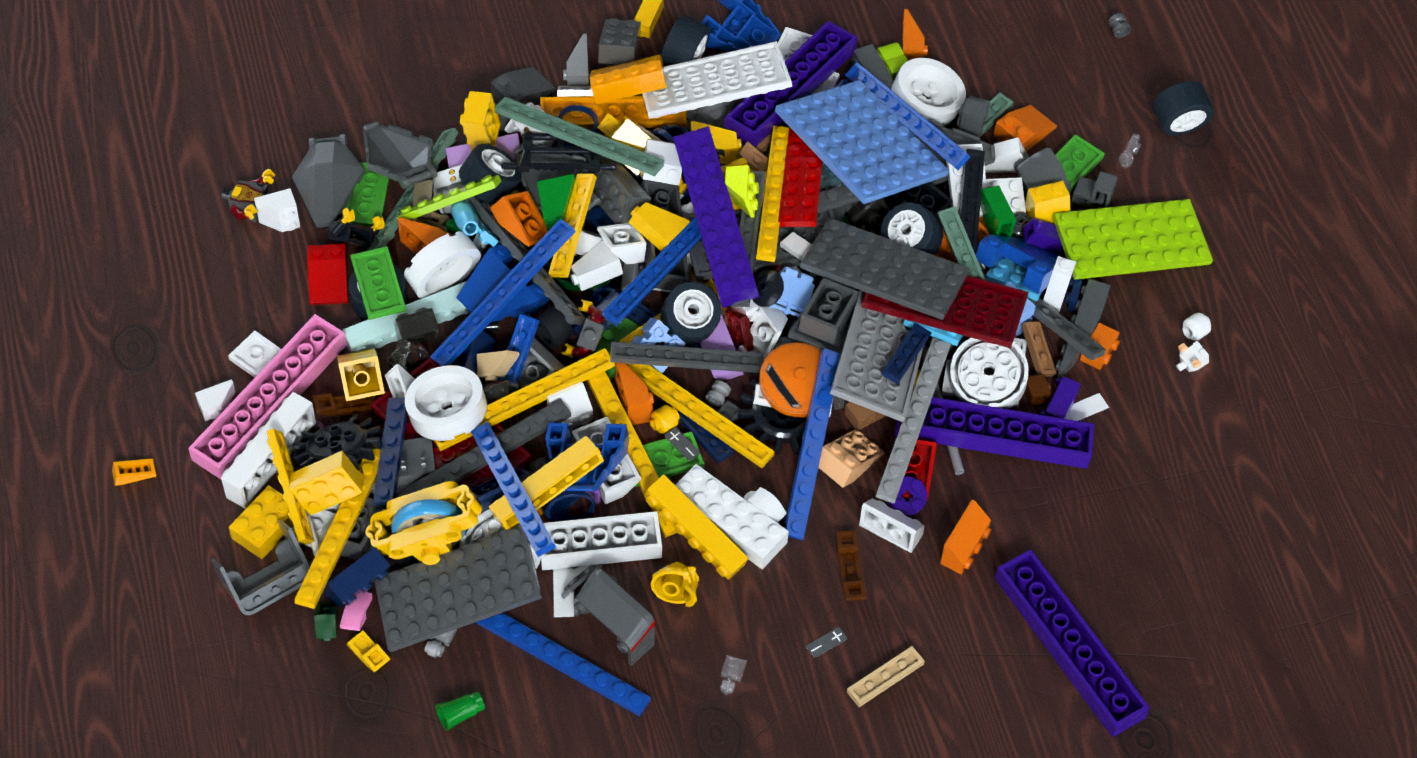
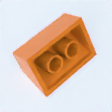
[940,500,992,575]

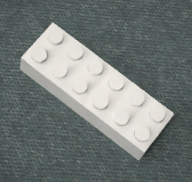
[221,392,316,509]
[675,464,789,570]
[541,511,662,570]

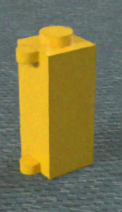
[634,0,664,38]

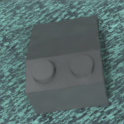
[490,67,556,104]
[341,498,386,561]

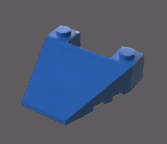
[701,0,781,52]
[976,234,1059,294]
[456,242,550,322]
[545,423,630,491]

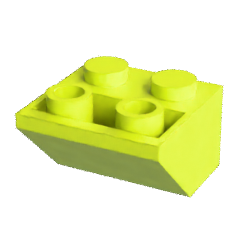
[725,165,759,218]

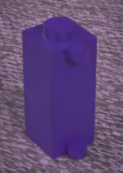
[1023,218,1064,255]
[1039,377,1081,419]

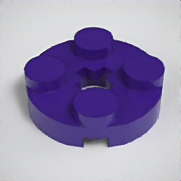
[888,476,927,517]

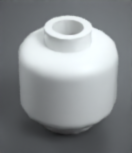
[1183,313,1211,341]

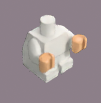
[1176,341,1209,372]

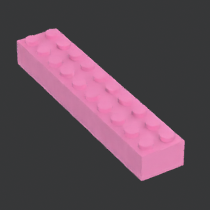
[188,314,347,479]

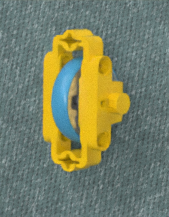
[365,481,482,565]

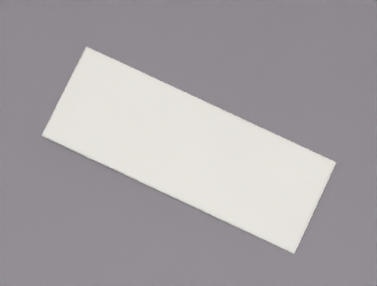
[1066,393,1109,421]
[553,568,574,617]

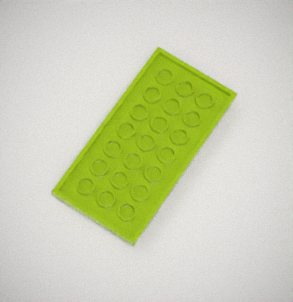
[1052,199,1213,280]

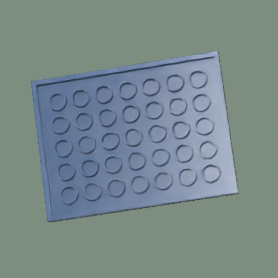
[775,80,950,204]

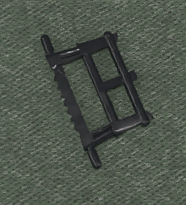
[501,131,617,173]

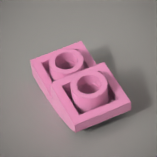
[340,592,373,631]

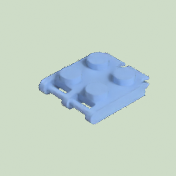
[768,267,815,318]

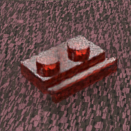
[725,309,754,352]

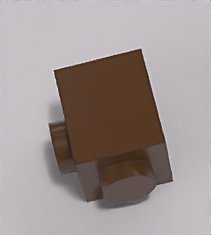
[1025,374,1051,407]

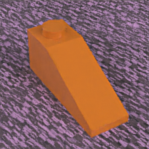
[902,9,928,61]

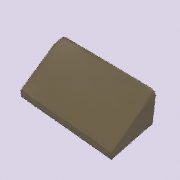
[413,180,433,219]

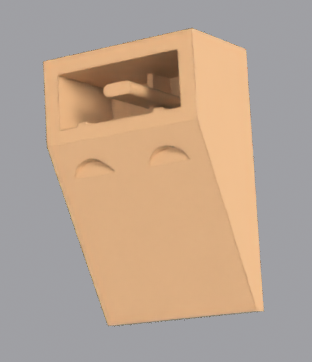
[818,429,885,488]

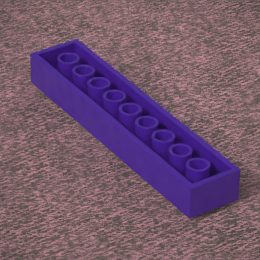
[724,21,858,148]
[673,126,759,308]
[894,394,1094,469]
[995,550,1150,737]

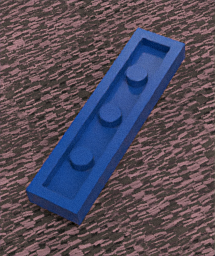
[495,314,540,393]

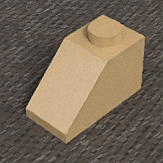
[477,350,519,381]

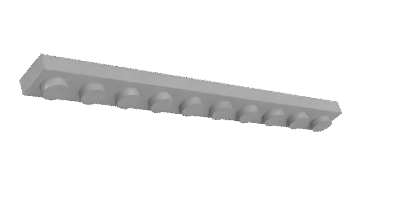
[876,338,951,504]

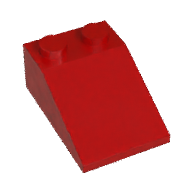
[307,244,348,305]
[901,440,937,501]

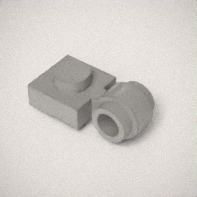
[424,629,457,658]

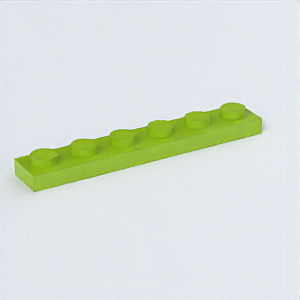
[396,175,501,220]

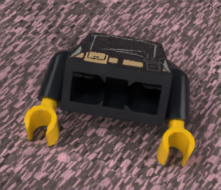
[326,208,385,247]

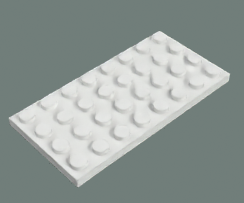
[642,41,792,119]

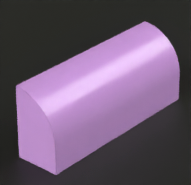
[446,133,521,168]
[700,314,744,380]

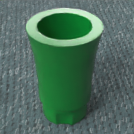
[435,692,485,731]

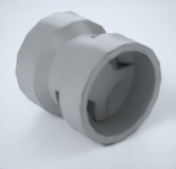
[706,380,731,407]

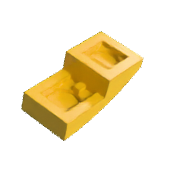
[347,630,390,673]

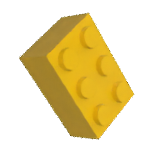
[460,91,501,151]
[289,451,363,515]
[229,485,293,559]

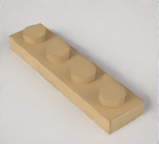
[847,646,925,707]

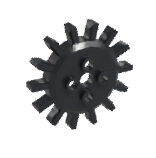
[738,379,807,455]
[292,414,383,471]

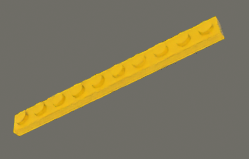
[756,125,789,262]
[434,348,615,451]
[625,363,774,468]
[587,371,677,538]
[295,449,381,609]

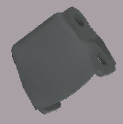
[1015,147,1071,192]

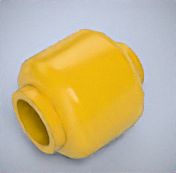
[650,405,680,434]

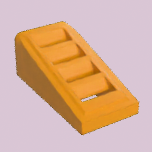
[112,458,156,486]

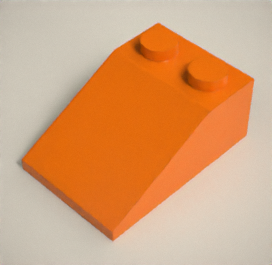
[994,105,1057,152]
[490,191,549,247]
[398,218,452,254]
[615,363,654,425]

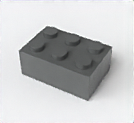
[598,18,641,65]
[798,278,859,345]

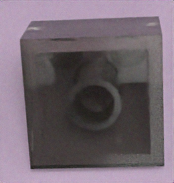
[845,198,890,235]
[394,307,439,351]

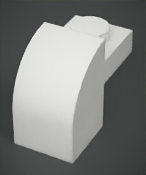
[744,487,787,523]

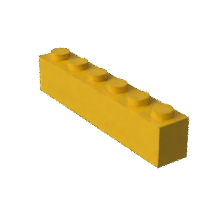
[489,436,604,531]
[644,474,749,580]

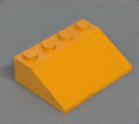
[590,54,667,105]

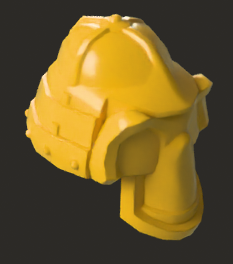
[650,562,699,607]

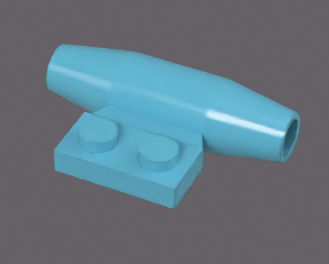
[451,200,499,247]

